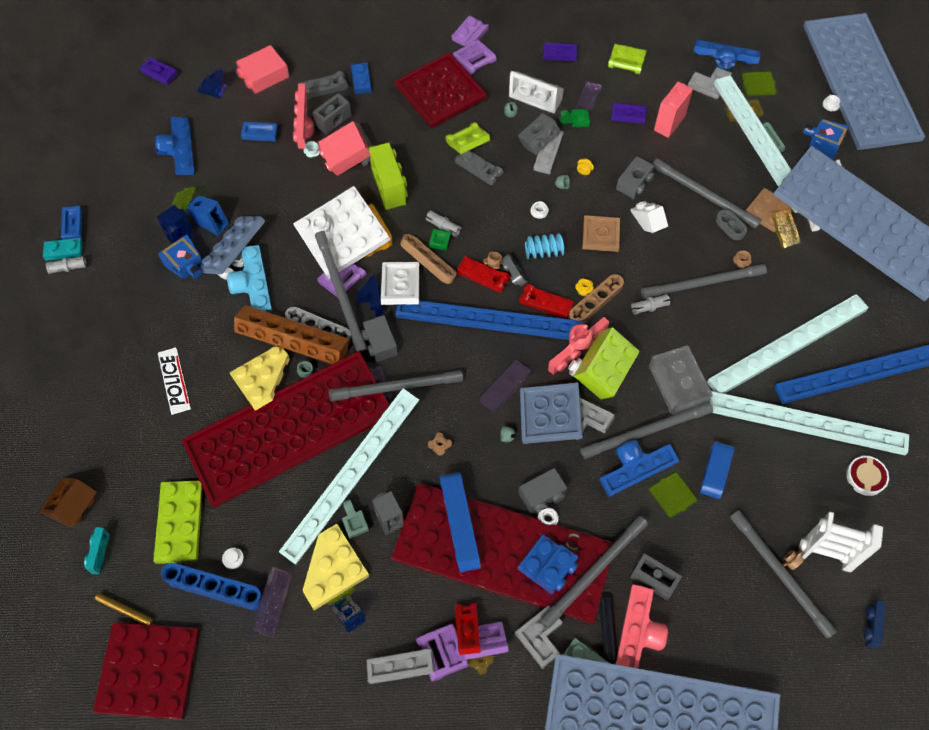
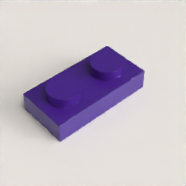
[544,43,577,61]
[140,57,178,85]
[611,103,646,124]

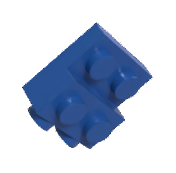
[518,535,579,595]

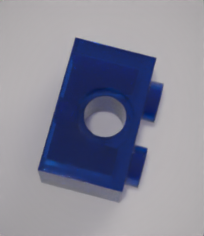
[157,205,194,244]

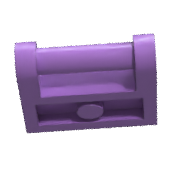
[453,40,496,75]
[317,264,366,297]
[416,624,468,681]

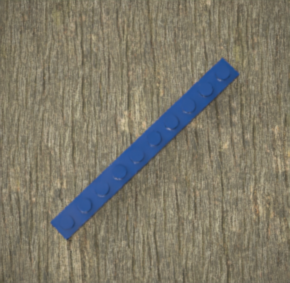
[396,301,584,340]
[774,345,929,404]

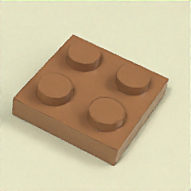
[746,188,793,232]
[582,215,620,252]

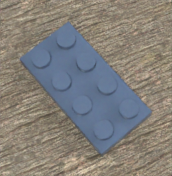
[199,216,265,274]

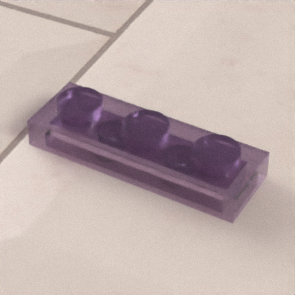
[479,360,531,413]
[252,567,292,637]

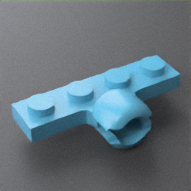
[227,245,272,313]

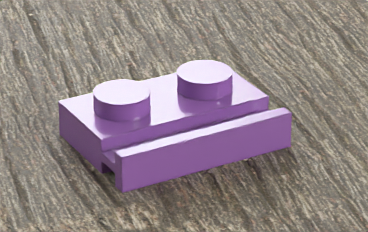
[452,16,488,46]
[464,622,508,660]

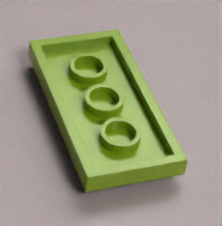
[154,481,203,564]

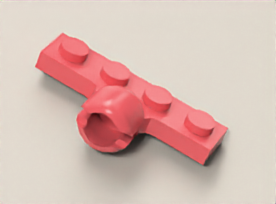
[293,84,315,149]
[548,317,609,375]
[615,584,668,669]

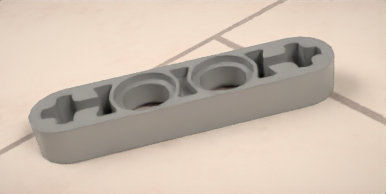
[285,307,352,345]

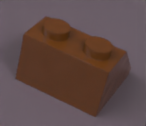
[39,477,97,527]

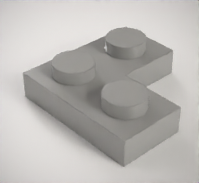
[688,67,732,100]
[576,398,614,440]
[515,606,562,669]

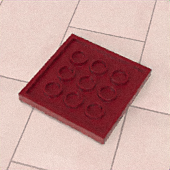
[395,52,487,129]
[93,623,200,720]

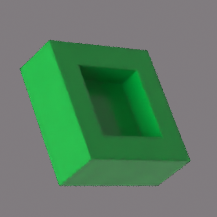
[429,229,451,251]

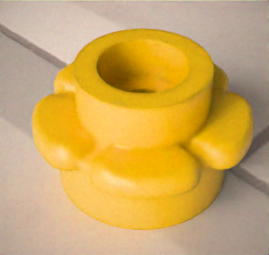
[577,159,594,175]
[576,279,594,296]

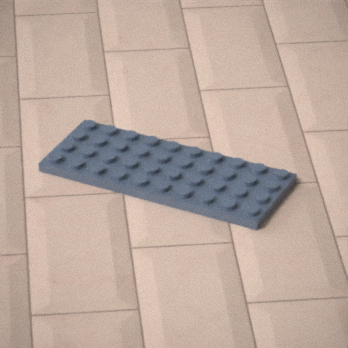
[803,13,925,150]
[773,146,929,301]
[545,654,780,730]

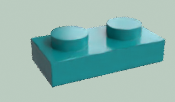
[43,238,83,261]
[84,527,110,575]

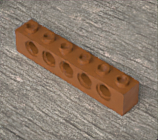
[234,305,349,364]

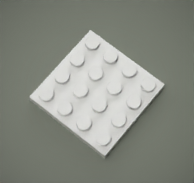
[294,186,390,279]

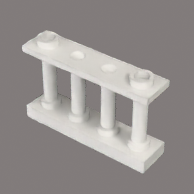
[799,512,883,572]

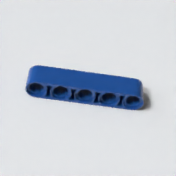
[440,472,481,573]
[161,563,264,610]

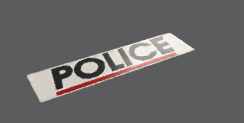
[158,348,190,415]

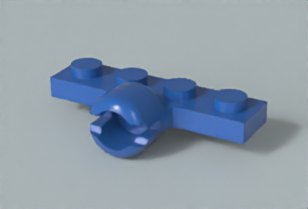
[694,39,760,70]
[155,117,194,175]
[599,440,680,497]

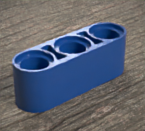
[699,441,735,499]

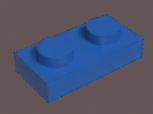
[351,63,371,94]
[241,122,278,141]
[61,206,82,240]

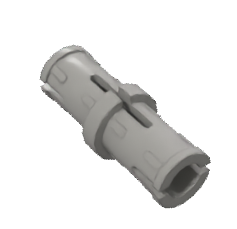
[426,210,461,237]
[46,256,87,274]
[631,294,670,315]

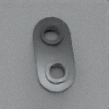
[716,210,747,240]
[502,254,528,287]

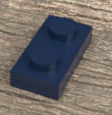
[863,600,886,649]

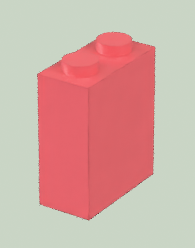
[236,45,289,94]
[654,82,693,138]
[318,121,370,176]

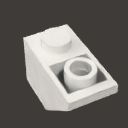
[630,201,668,233]

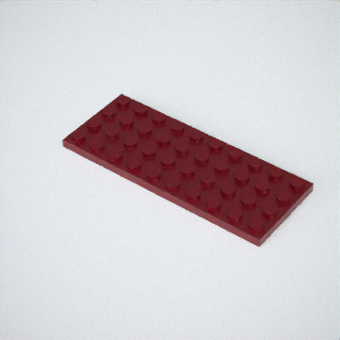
[181,351,390,509]
[391,483,614,624]

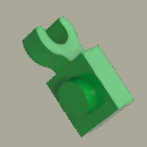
[559,109,590,127]

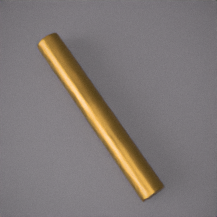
[95,592,154,625]

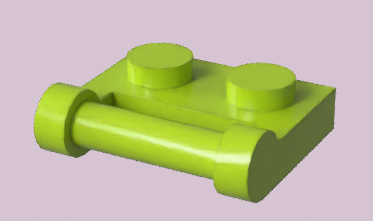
[608,44,646,74]
[445,122,490,154]

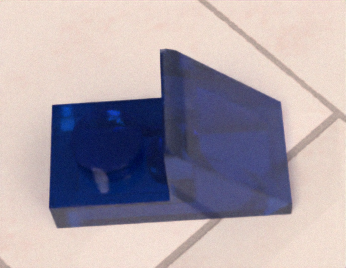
[197,68,227,98]
[357,275,383,317]
[330,594,365,633]

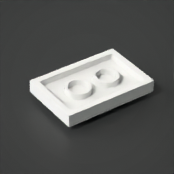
[381,262,419,305]

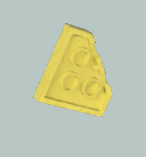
[230,346,290,411]
[303,524,369,610]

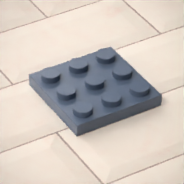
[520,383,583,444]

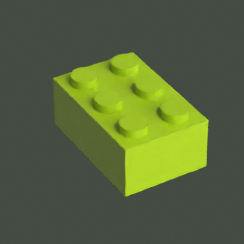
[369,143,408,210]
[573,327,640,399]

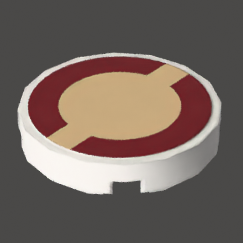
[846,456,889,496]

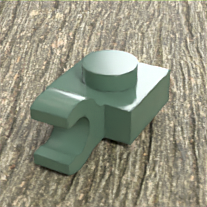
[342,500,369,539]

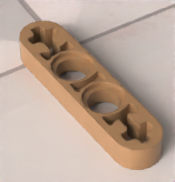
[400,234,456,284]
[568,274,624,323]

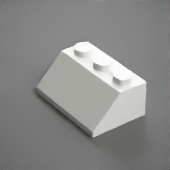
[509,71,564,113]

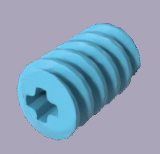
[525,233,564,259]

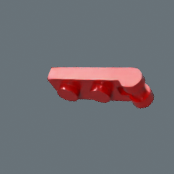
[457,256,510,293]
[519,284,574,319]
[455,602,481,655]

